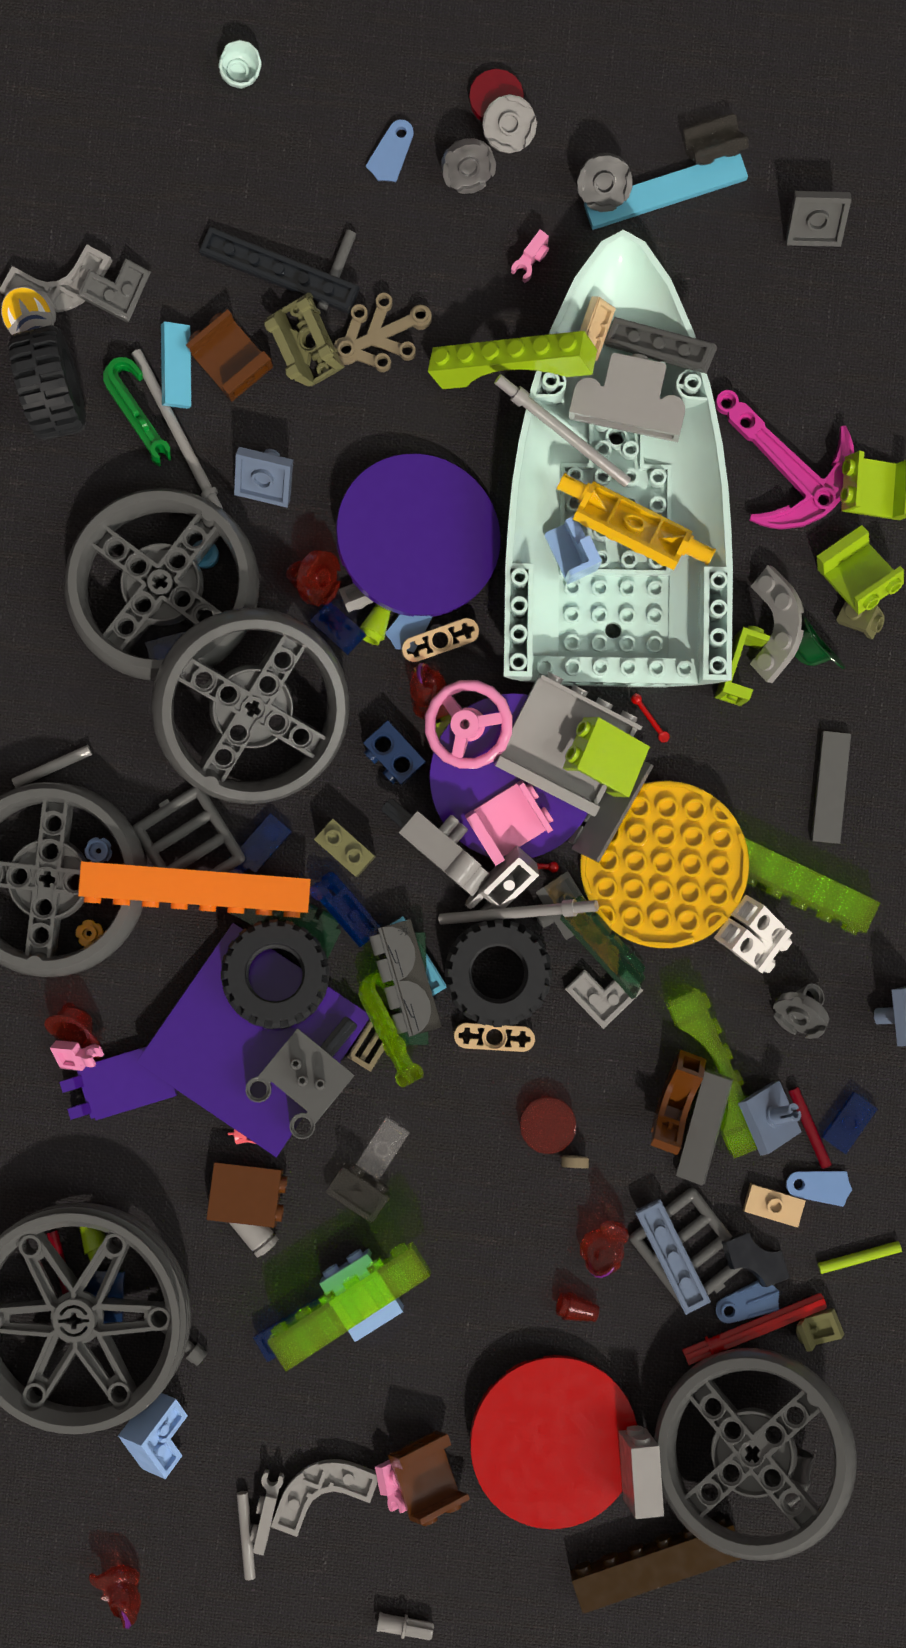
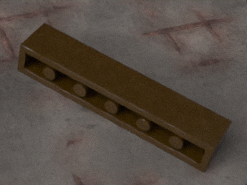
[570,1515,741,1614]

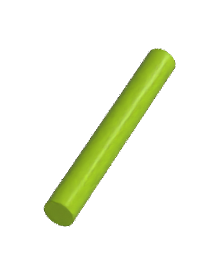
[817,1241,902,1274]

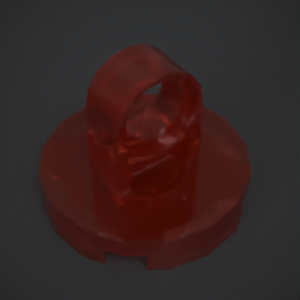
[286,550,341,606]

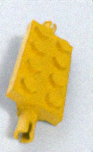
[557,473,716,570]

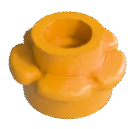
[76,920,103,947]

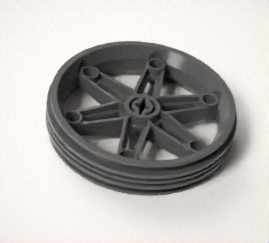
[0,1202,191,1434]

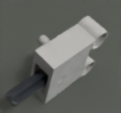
[381,799,491,896]

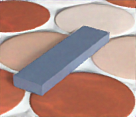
[635,1199,711,1314]

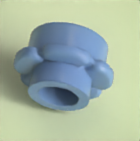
[85,837,112,863]

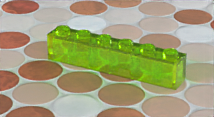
[745,838,880,935]
[267,1242,431,1371]

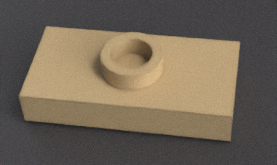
[580,296,616,361]
[743,1183,806,1227]

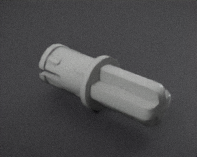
[377,1612,434,1640]

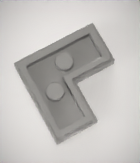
[564,969,643,1029]

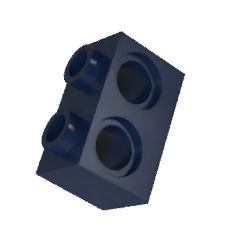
[363,721,426,786]

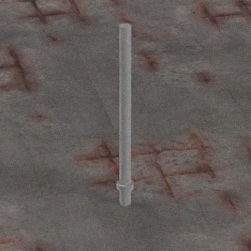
[131,349,223,509]

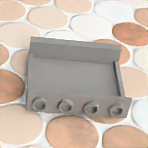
[493,672,642,817]

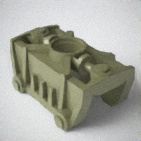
[264,292,345,386]

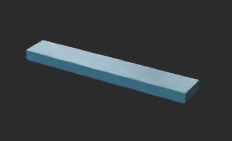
[584,151,748,230]

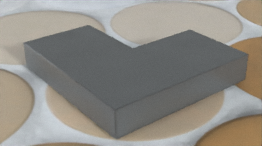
[77,259,151,323]

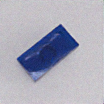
[310,601,367,655]
[821,1092,878,1154]

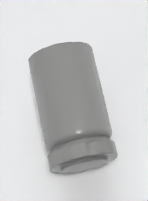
[229,1223,279,1258]

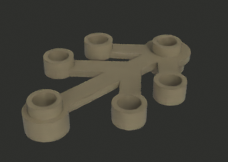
[333,293,432,372]

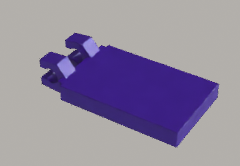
[60,1046,178,1120]

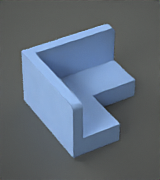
[545,516,602,585]
[118,1393,188,1479]

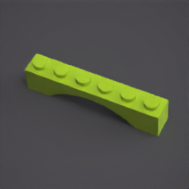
[428,331,597,389]

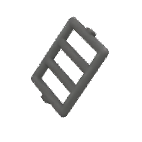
[133,786,245,873]
[629,1187,742,1306]

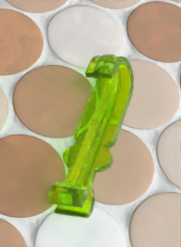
[359,973,424,1088]

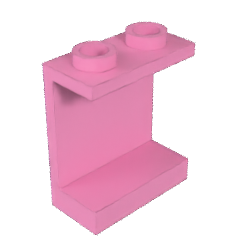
[464,780,553,866]

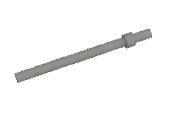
[494,374,631,487]
[438,899,599,925]

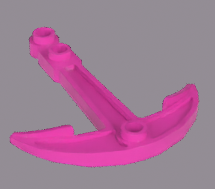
[715,390,854,529]

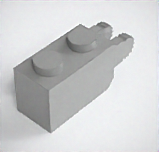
[465,846,539,910]

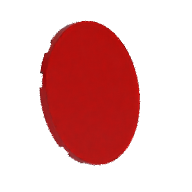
[470,1355,637,1529]

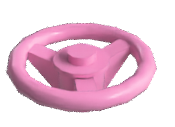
[425,680,512,769]

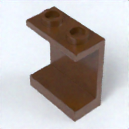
[186,309,273,402]
[207,1162,288,1228]
[388,1431,470,1526]

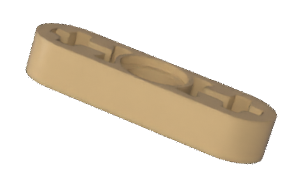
[401,618,479,662]
[454,1022,535,1052]

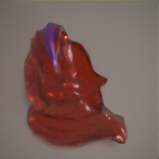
[409,663,450,720]
[580,1221,629,1278]
[89,1565,141,1629]

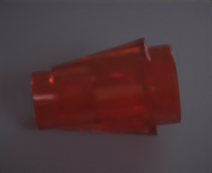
[556,1292,599,1322]

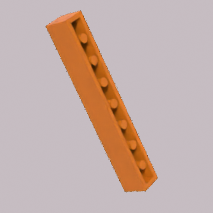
[78,861,311,918]

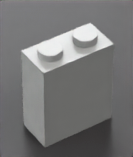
[619,1426,664,1519]

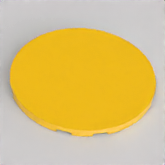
[581,781,749,948]

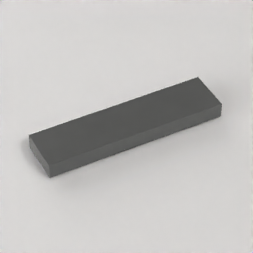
[604,317,717,374]
[811,731,851,844]
[676,1070,734,1185]

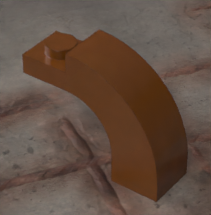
[651,1050,706,1155]

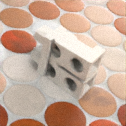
[714,895,792,973]

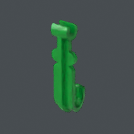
[103,357,171,466]

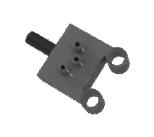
[245,1017,357,1139]

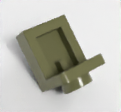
[836,601,884,639]
[796,1308,844,1352]

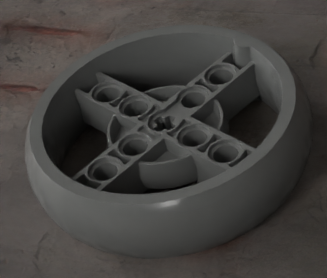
[64,488,259,681]
[151,608,349,804]
[0,782,147,977]
[654,1348,857,1561]

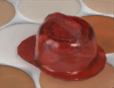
[44,1002,103,1060]

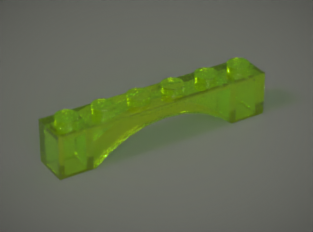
[665,988,757,1159]

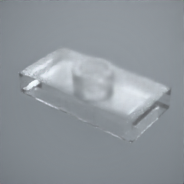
[356,1116,410,1180]

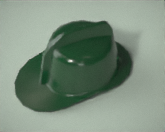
[795,616,845,669]

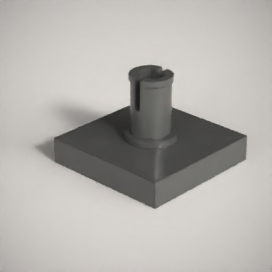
[786,191,852,247]
[536,871,597,940]

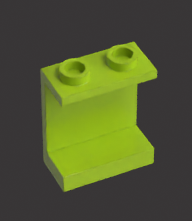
[840,451,906,520]
[817,525,904,615]
[715,626,770,706]
[563,717,650,798]

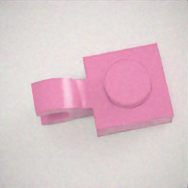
[511,230,549,283]
[50,1040,104,1071]
[375,1460,406,1513]

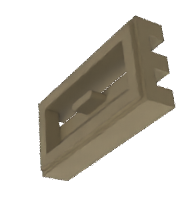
[347,1009,396,1072]

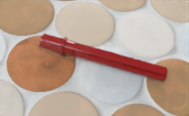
[682,1293,827,1365]

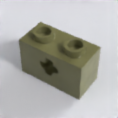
[314,819,376,877]

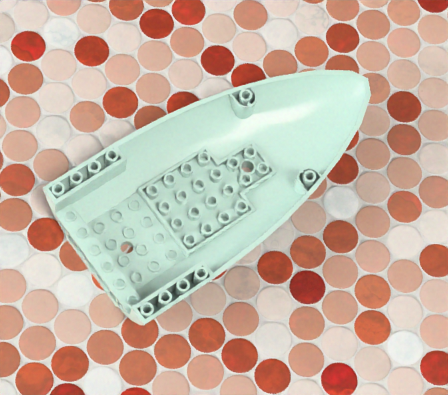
[504,230,733,687]

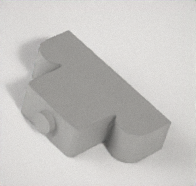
[569,353,685,442]

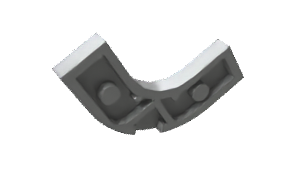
[0,245,112,312]
[750,565,804,683]
[271,1459,378,1537]

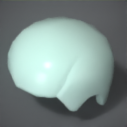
[218,40,261,89]

